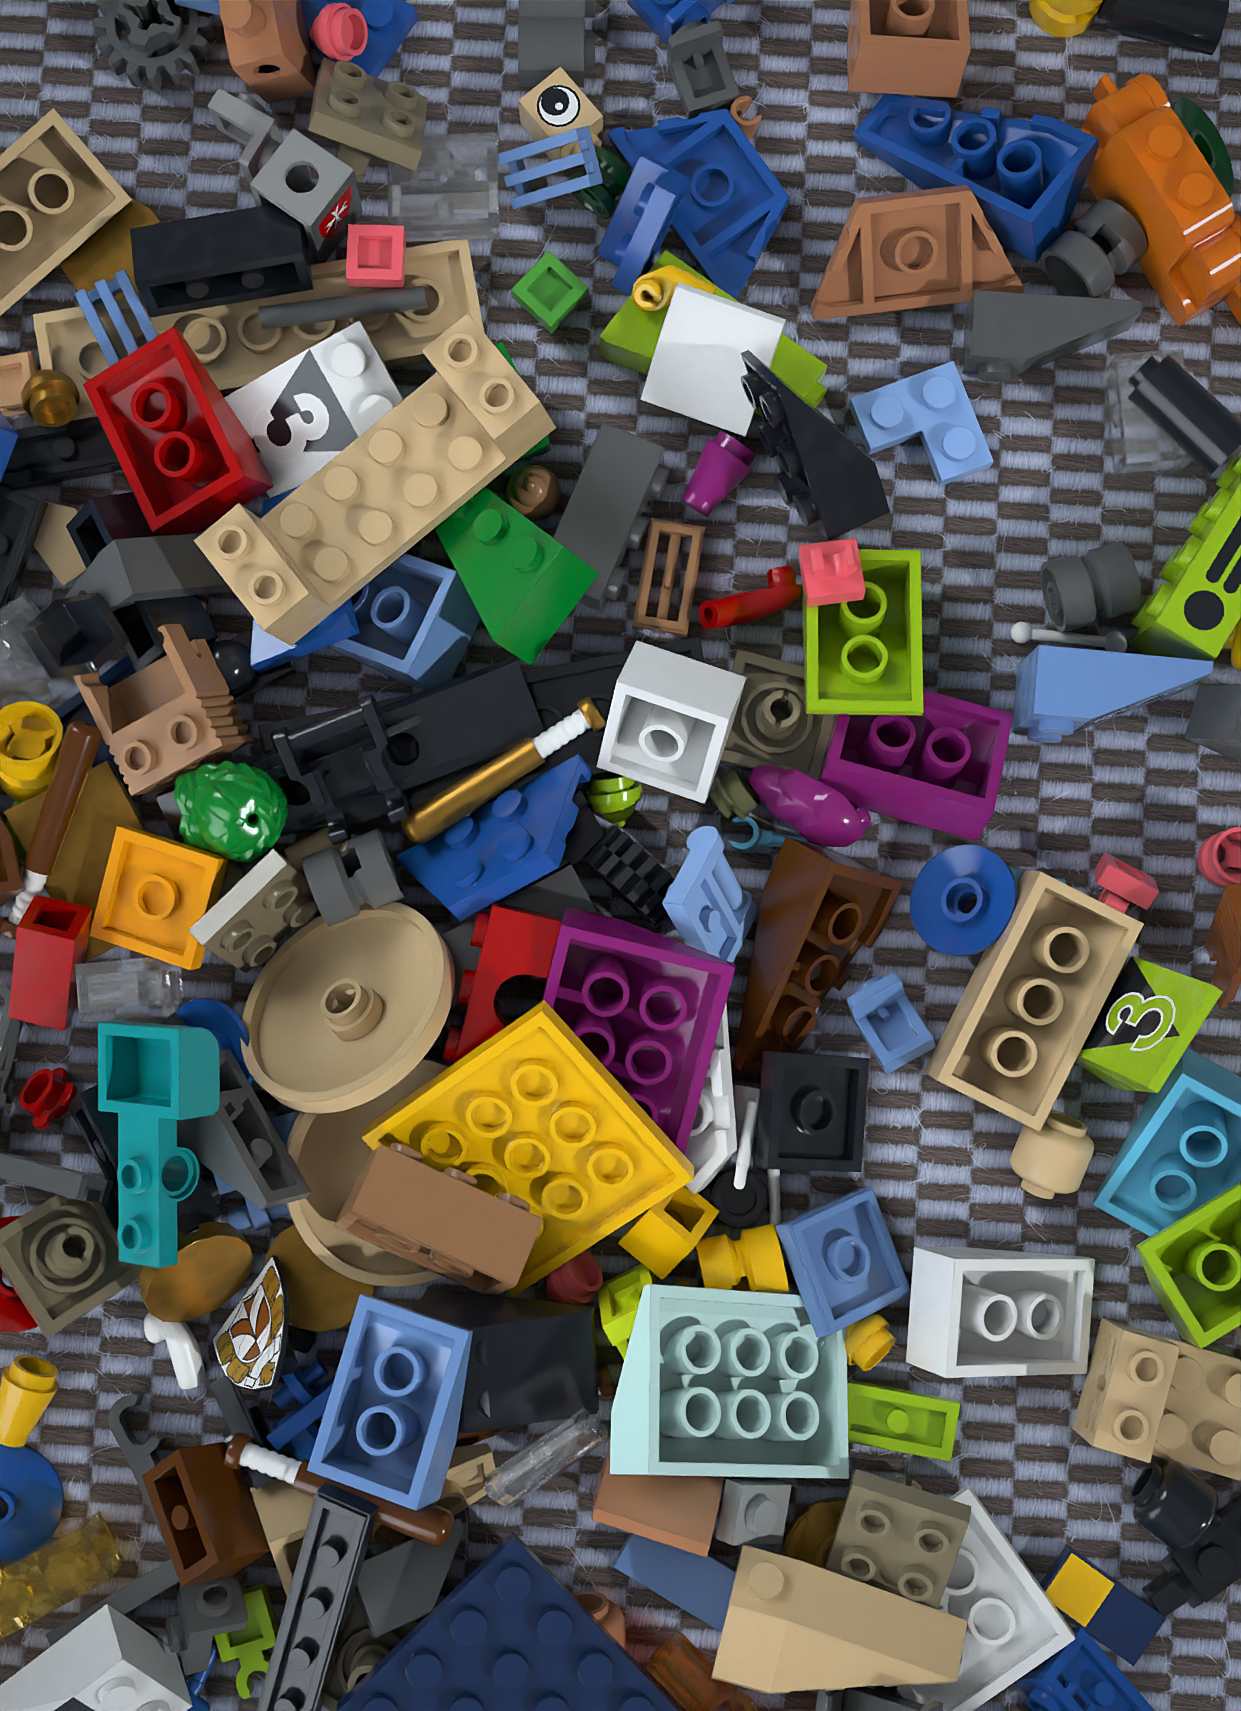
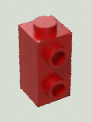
[8,894,92,1031]

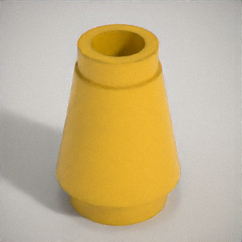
[0,1355,59,1448]

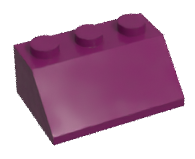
[818,689,1014,841]

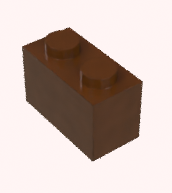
[142,1442,270,1587]

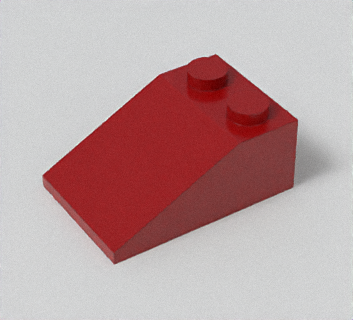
[83,327,274,536]

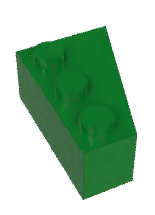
[434,487,599,665]

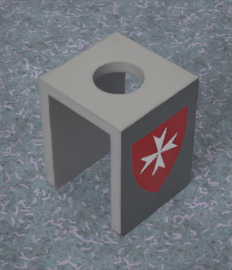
[249,128,362,264]

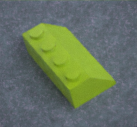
[1136,1181,1241,1349]

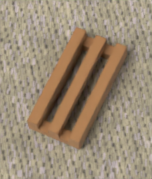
[632,518,705,638]

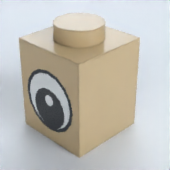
[518,66,604,172]

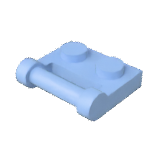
[662,826,758,963]

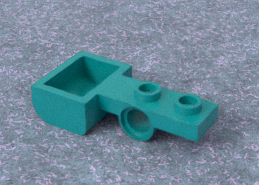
[98,1021,220,1268]

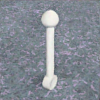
[1010,622,1127,652]

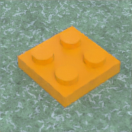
[89,826,229,970]

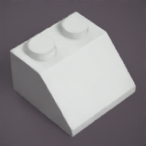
[596,640,747,804]

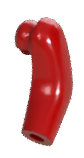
[699,566,803,629]

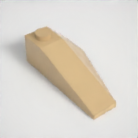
[250,1443,499,1597]

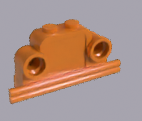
[1080,73,1241,327]

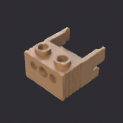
[74,624,254,796]

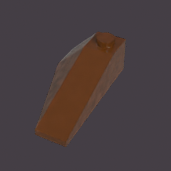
[733,836,904,1074]

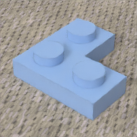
[849,361,994,486]

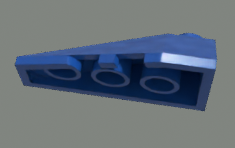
[853,93,1099,263]

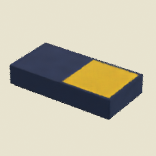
[1040,1544,1166,1667]

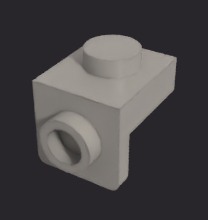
[207,88,284,183]
[716,1477,792,1546]

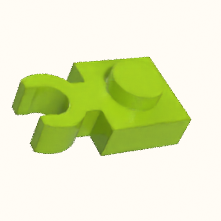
[214,1582,279,1699]

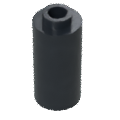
[1098,0,1229,56]
[1127,355,1241,475]

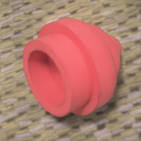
[309,3,368,62]
[544,1250,603,1305]

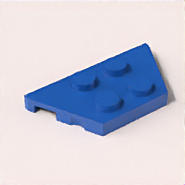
[608,109,789,300]
[397,754,592,921]

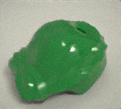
[174,761,288,862]

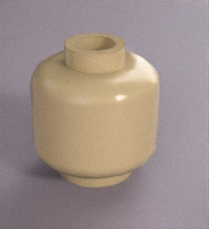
[1009,1110,1094,1199]

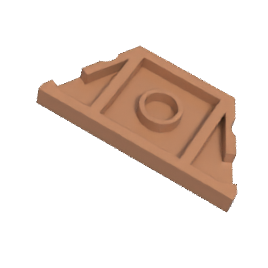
[810,184,1024,321]

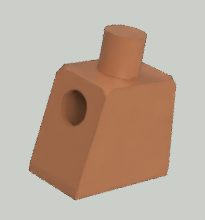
[218,0,316,104]

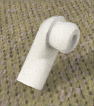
[144,1312,207,1389]

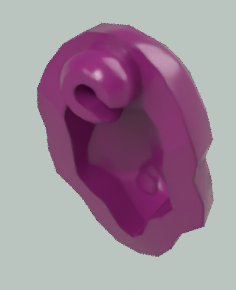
[749,765,871,847]

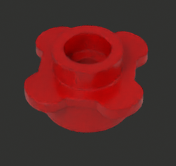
[19,1067,77,1130]

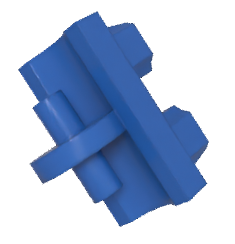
[266,1359,336,1461]

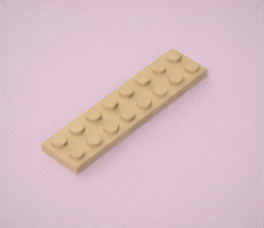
[33,237,485,421]

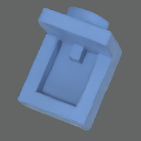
[847,972,936,1075]

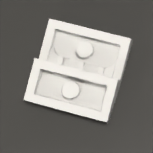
[641,282,786,437]

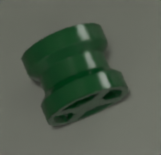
[568,146,632,219]

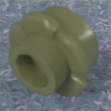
[710,768,760,819]

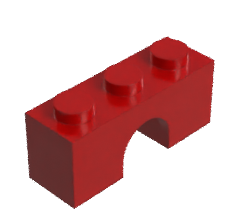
[443,902,562,1065]

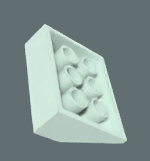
[610,1284,849,1479]

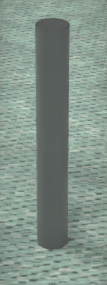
[258,285,428,329]

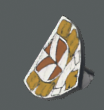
[212,1255,314,1392]

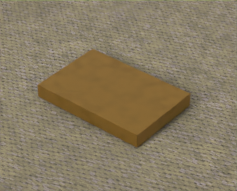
[4,759,148,962]

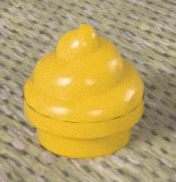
[845,1313,896,1372]

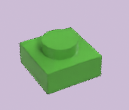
[511,251,589,334]

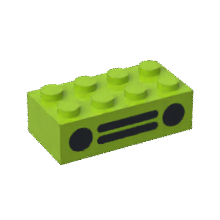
[1129,452,1241,661]

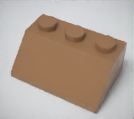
[333,1143,543,1295]

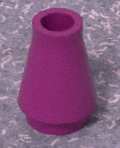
[680,431,756,518]

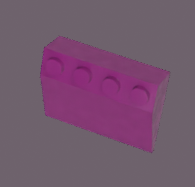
[541,906,736,1155]

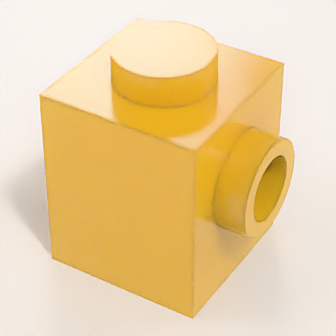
[618,1185,719,1280]

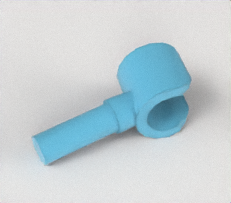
[729,816,808,853]

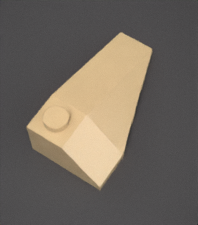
[711,1545,967,1694]

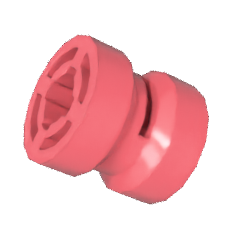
[1197,827,1241,887]

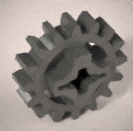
[93,0,216,91]

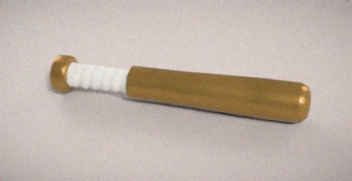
[401,697,606,844]

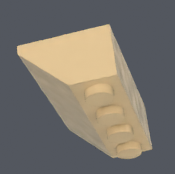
[0,108,132,316]
[924,870,1144,1132]

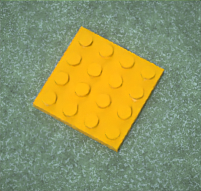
[361,1000,694,1297]

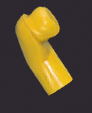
[632,265,717,311]

